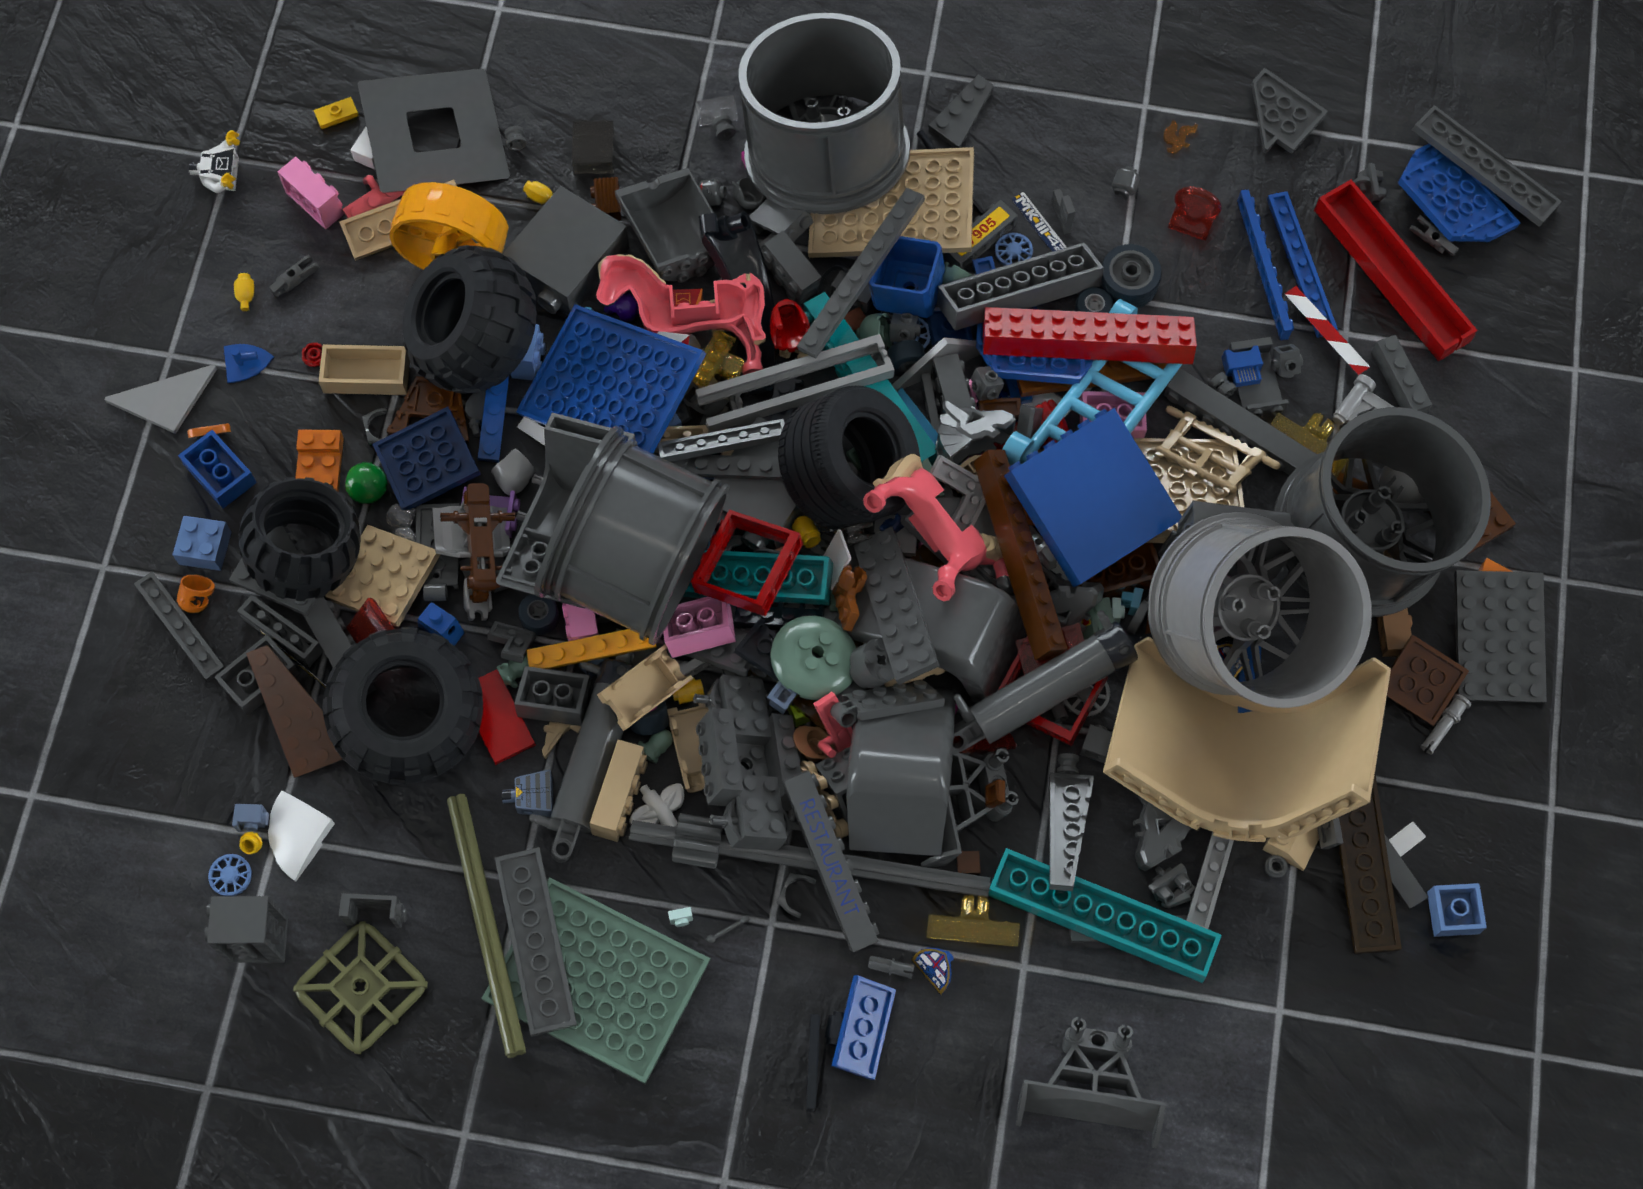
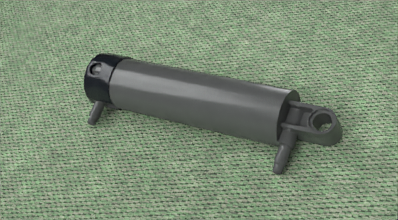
[953,610,1138,752]
[529,659,635,863]

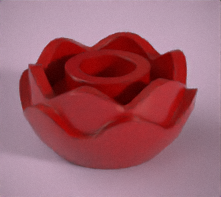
[302,342,323,367]

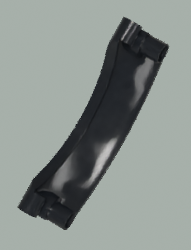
[699,212,776,398]

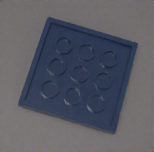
[373,407,481,513]

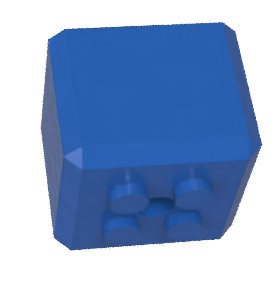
[868,236,945,318]

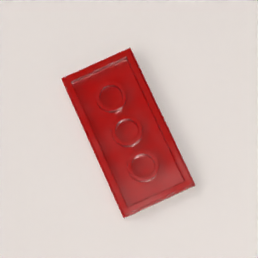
[479,669,535,765]

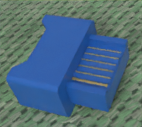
[1221,345,1263,387]

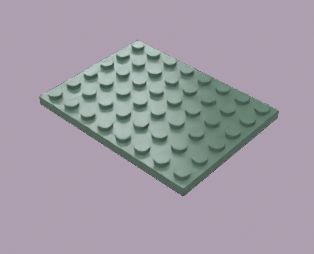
[481,877,711,1084]

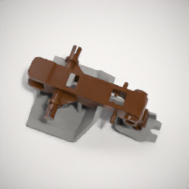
[432,483,515,621]

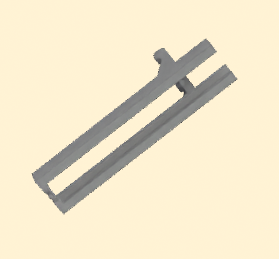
[695,334,894,433]

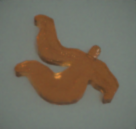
[1163,121,1198,154]

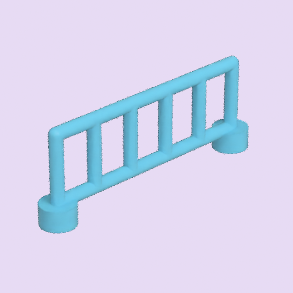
[1002,299,1182,466]

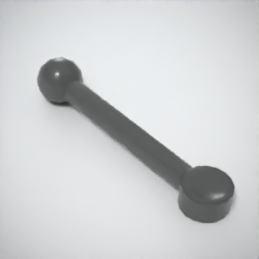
[706,915,750,944]

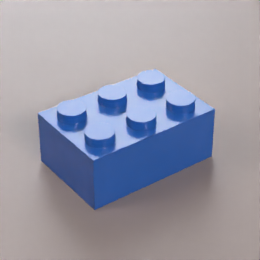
[178,430,257,509]

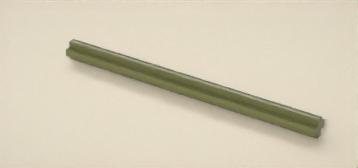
[447,794,526,1058]

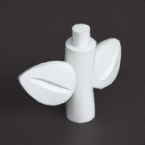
[629,783,684,827]

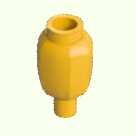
[523,181,553,204]
[234,273,254,311]

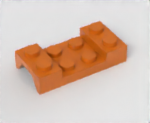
[296,430,344,492]

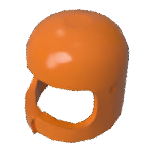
[177,575,215,613]

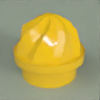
[239,831,262,854]

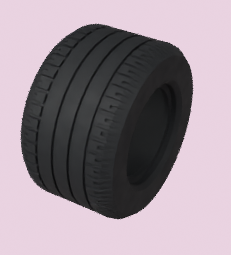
[778,385,920,530]

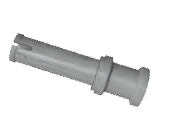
[1420,693,1471,755]

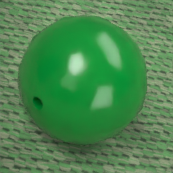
[345,462,387,504]

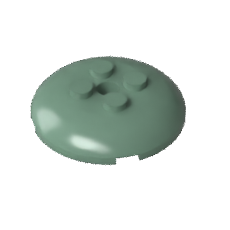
[770,616,856,700]

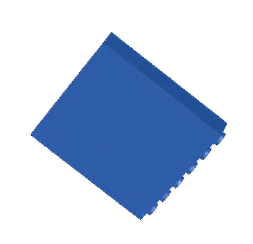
[1004,408,1182,588]

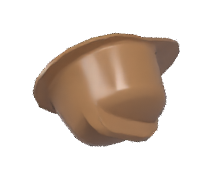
[793,726,837,762]

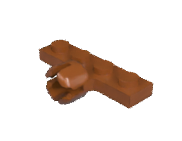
[832,564,867,632]

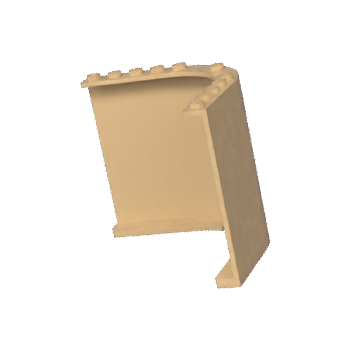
[1103,637,1391,842]

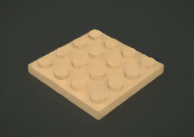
[325,525,441,627]

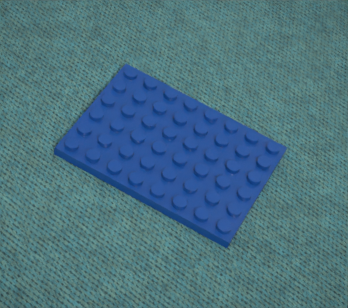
[516,304,706,454]

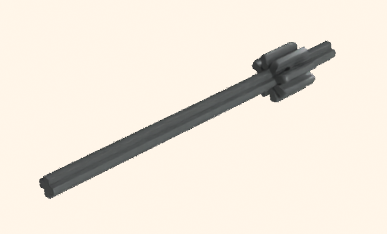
[629,813,990,898]

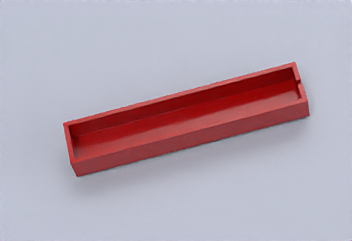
[1314,179,1478,362]
[983,307,1197,364]

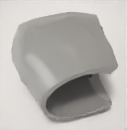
[491,448,535,495]

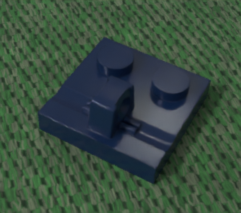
[926,308,973,346]

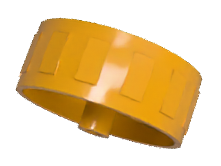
[389,182,508,270]

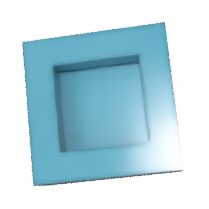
[1121,587,1143,616]

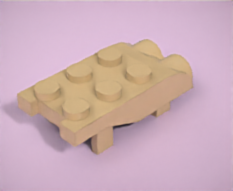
[597,644,693,731]
[667,703,709,792]

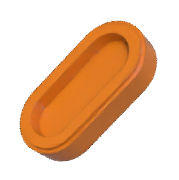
[187,424,231,438]

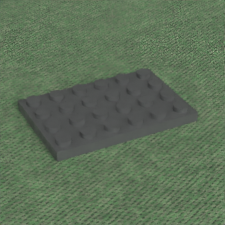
[1454,570,1547,703]

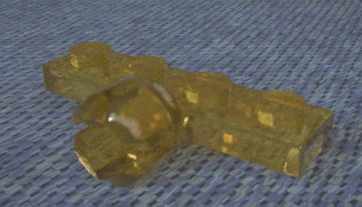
[692,330,744,387]
[1270,412,1347,476]
[926,895,1020,947]

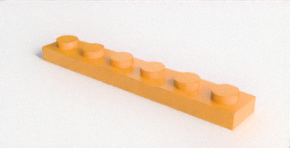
[527,629,657,669]

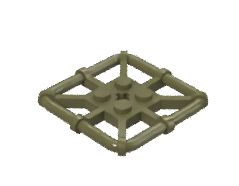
[293,921,428,1054]

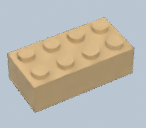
[319,345,410,395]
[590,739,648,842]

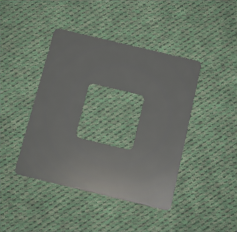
[358,69,510,193]

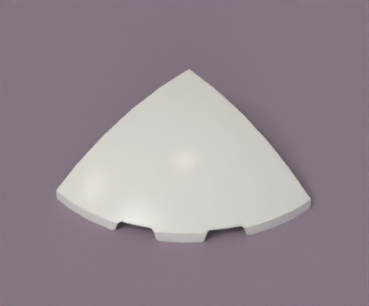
[268,791,334,882]

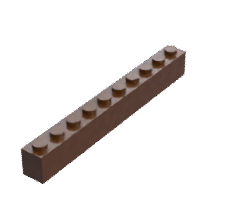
[973,450,1068,660]

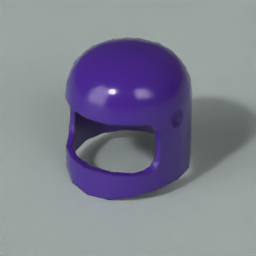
[604,291,639,323]

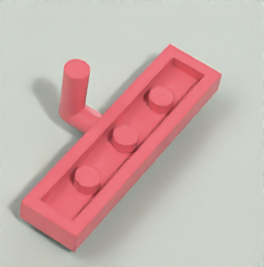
[341,175,405,219]
[813,692,852,758]

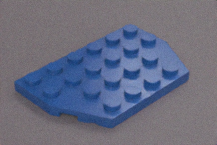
[1398,144,1520,242]
[976,322,1094,385]

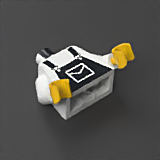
[189,130,240,193]

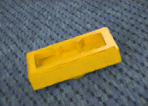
[314,97,359,130]

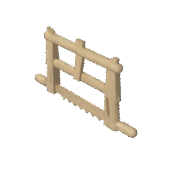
[1154,406,1281,495]

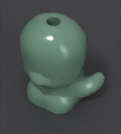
[497,655,529,688]
[638,729,673,764]

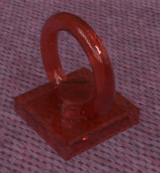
[1168,186,1222,241]

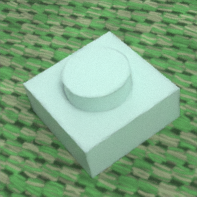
[1110,598,1125,623]
[668,907,693,927]

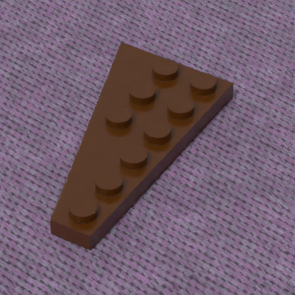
[246,645,342,778]

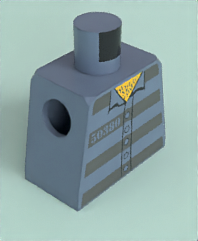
[502,770,554,817]

